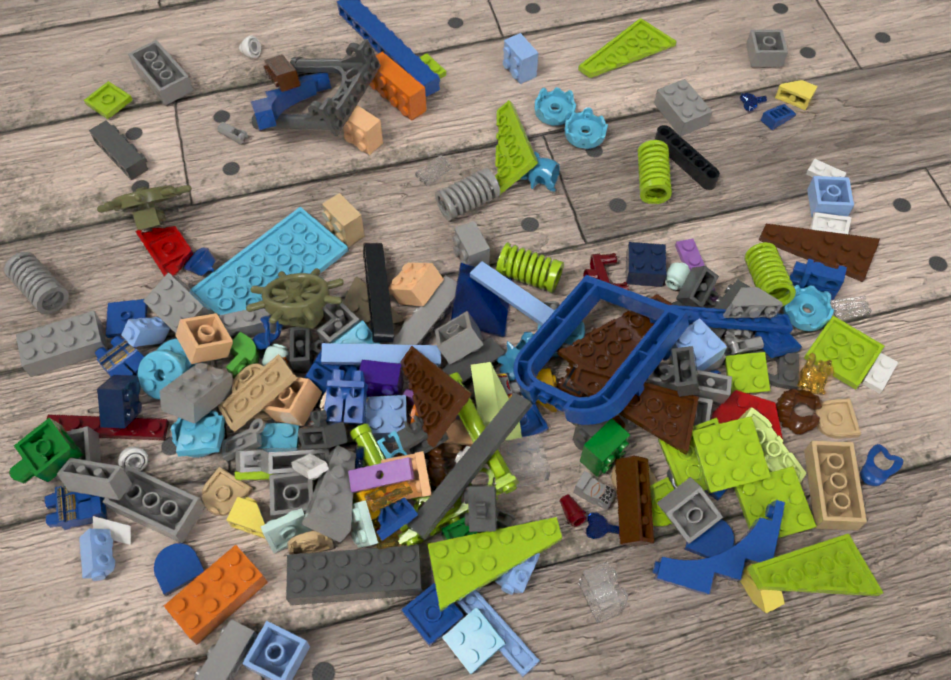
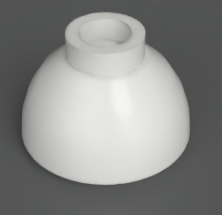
[239,35,261,58]
[118,446,148,471]

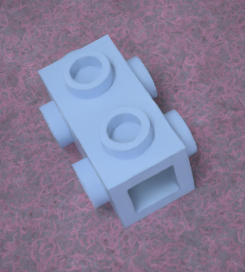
[121,317,170,347]
[79,528,115,581]
[495,553,540,595]

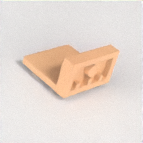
[381,452,431,499]

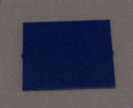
[451,263,512,338]

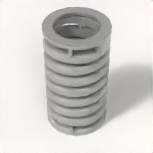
[435,168,500,221]
[4,252,69,314]

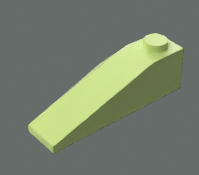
[471,362,522,442]
[739,407,806,483]

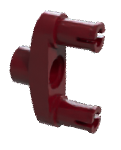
[583,253,629,290]

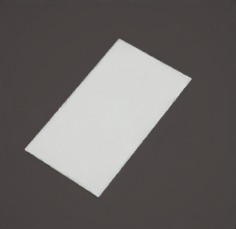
[93,516,131,545]

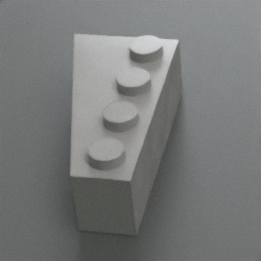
[301,445,355,543]

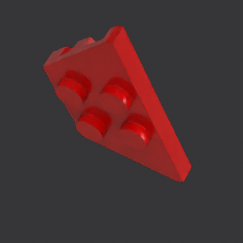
[135,226,193,277]
[710,390,784,444]

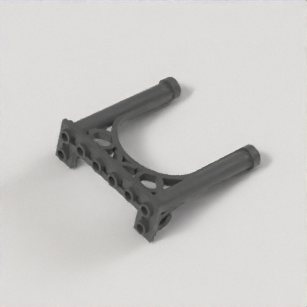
[252,39,381,136]

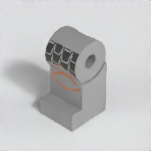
[573,470,616,509]

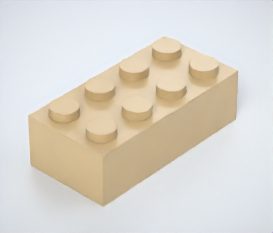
[804,441,867,531]

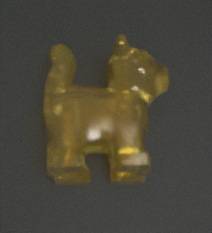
[797,353,834,395]

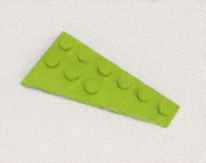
[578,18,677,78]
[495,100,538,195]
[428,517,562,612]
[747,533,883,596]

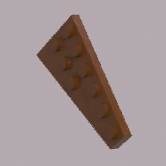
[759,223,880,282]
[558,294,673,374]
[401,346,472,448]
[572,365,699,455]

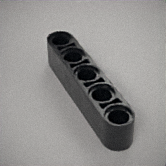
[655,125,720,190]

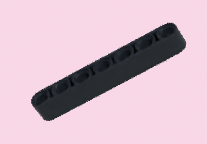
[363,243,394,343]

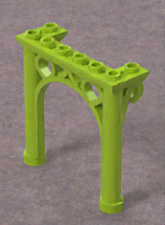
[350,372,520,547]

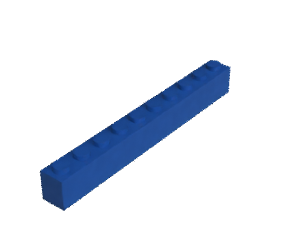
[337,0,440,97]

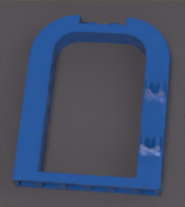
[513,275,689,425]

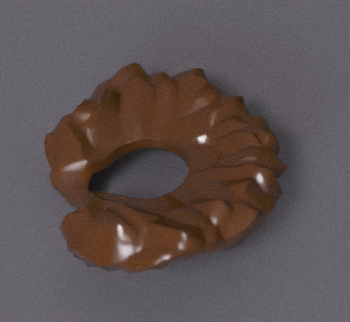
[776,389,823,435]
[424,447,447,490]

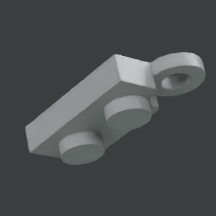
[222,418,265,461]

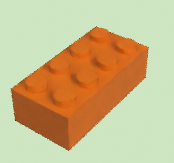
[370,52,427,121]
[164,545,268,644]

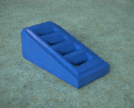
[760,104,796,130]

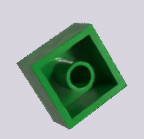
[580,418,630,478]

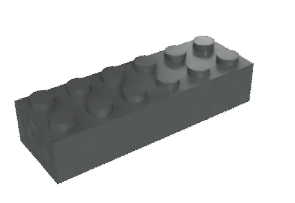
[286,545,422,606]

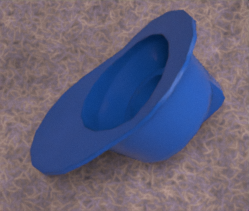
[184,247,216,276]

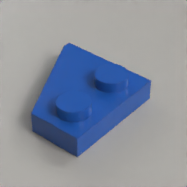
[377,490,418,541]

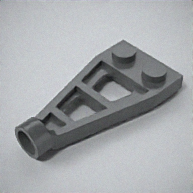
[722,350,799,390]

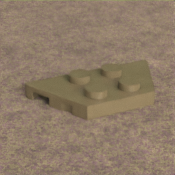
[343,276,405,330]

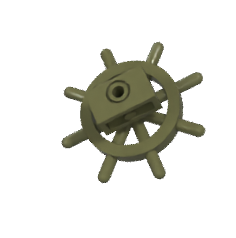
[97,185,192,230]
[246,268,344,329]

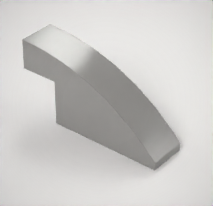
[236,448,329,474]

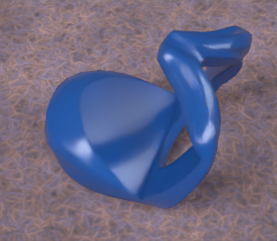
[252,316,282,350]
[860,444,904,487]

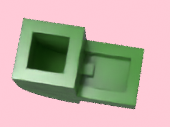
[226,332,259,379]

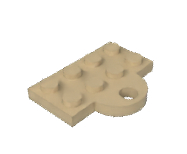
[218,354,297,432]

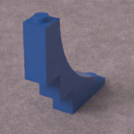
[251,73,331,130]
[652,500,785,595]

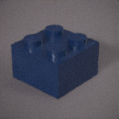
[626,242,666,287]
[97,375,142,428]

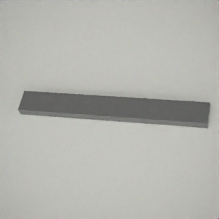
[407,392,532,539]

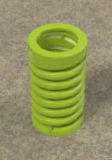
[638,140,672,204]
[496,242,564,293]
[744,242,796,307]

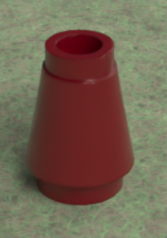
[559,494,587,527]

